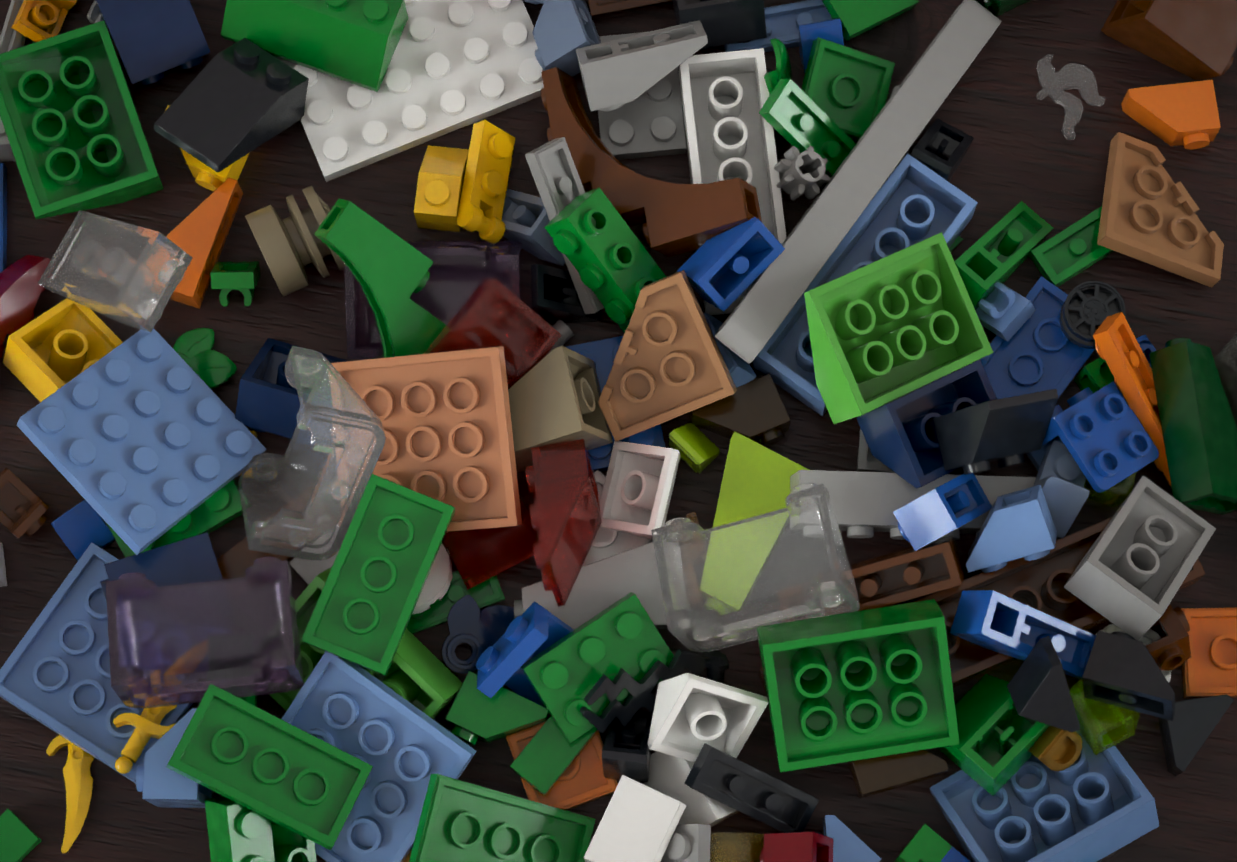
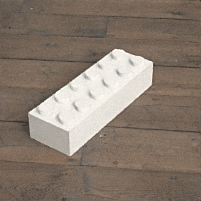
[679,48,787,315]

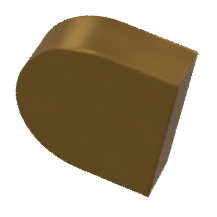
[1029,725,1082,771]

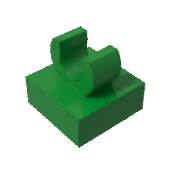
[210,261,260,307]

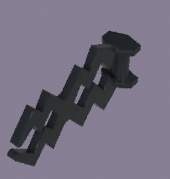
[580,648,729,733]

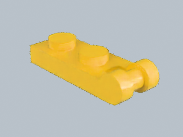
[457,120,515,244]

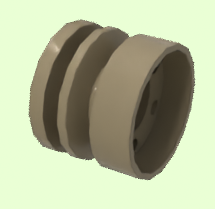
[245,185,348,297]

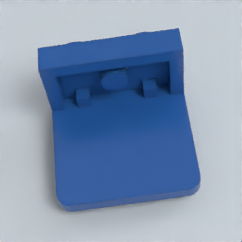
[1041,381,1159,493]
[476,601,574,708]

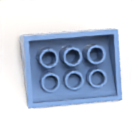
[929,702,1160,862]

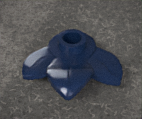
[441,595,515,674]

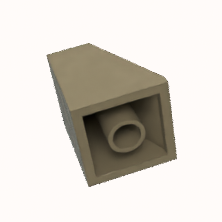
[508,346,613,472]

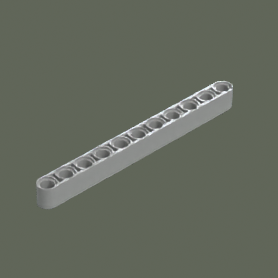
[714,0,1002,364]

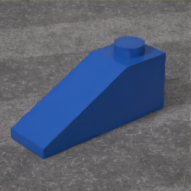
[950,590,1096,680]

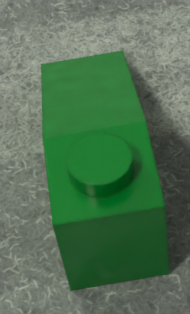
[954,201,1054,310]

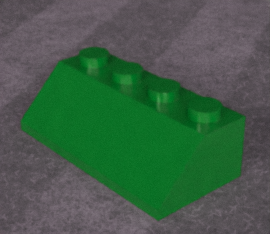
[221,0,408,92]

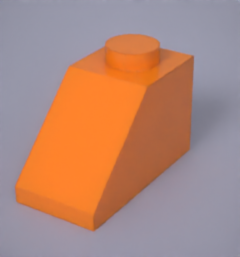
[1121,79,1221,150]

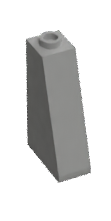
[514,535,684,630]

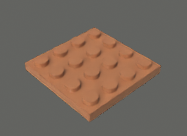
[329,346,522,532]

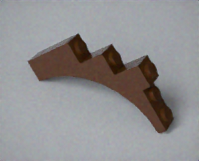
[541,67,762,257]

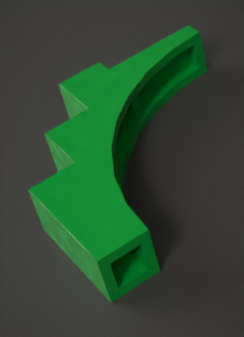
[314,198,450,358]

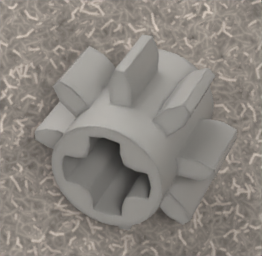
[774,146,830,201]

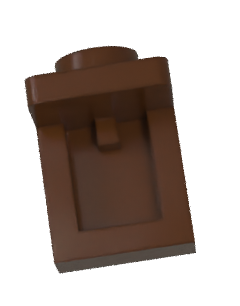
[0,467,49,539]
[1146,604,1191,671]

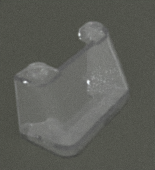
[238,346,386,561]
[651,483,860,652]

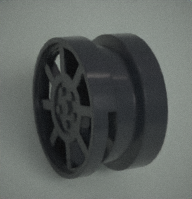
[1059,281,1126,349]

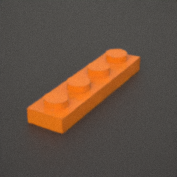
[1092,312,1171,486]

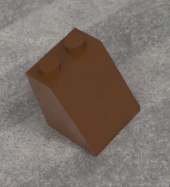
[1101,0,1237,81]

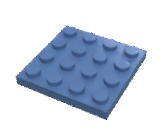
[17,323,267,555]
[0,542,233,784]
[281,651,477,862]

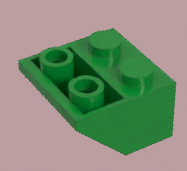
[938,674,1050,796]
[205,796,317,862]

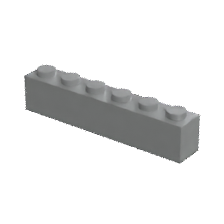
[790,470,1036,540]

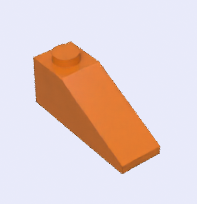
[143,178,243,309]

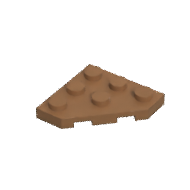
[1097,132,1224,288]
[598,270,737,442]

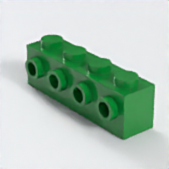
[544,187,666,333]

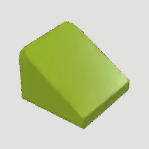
[669,423,720,474]

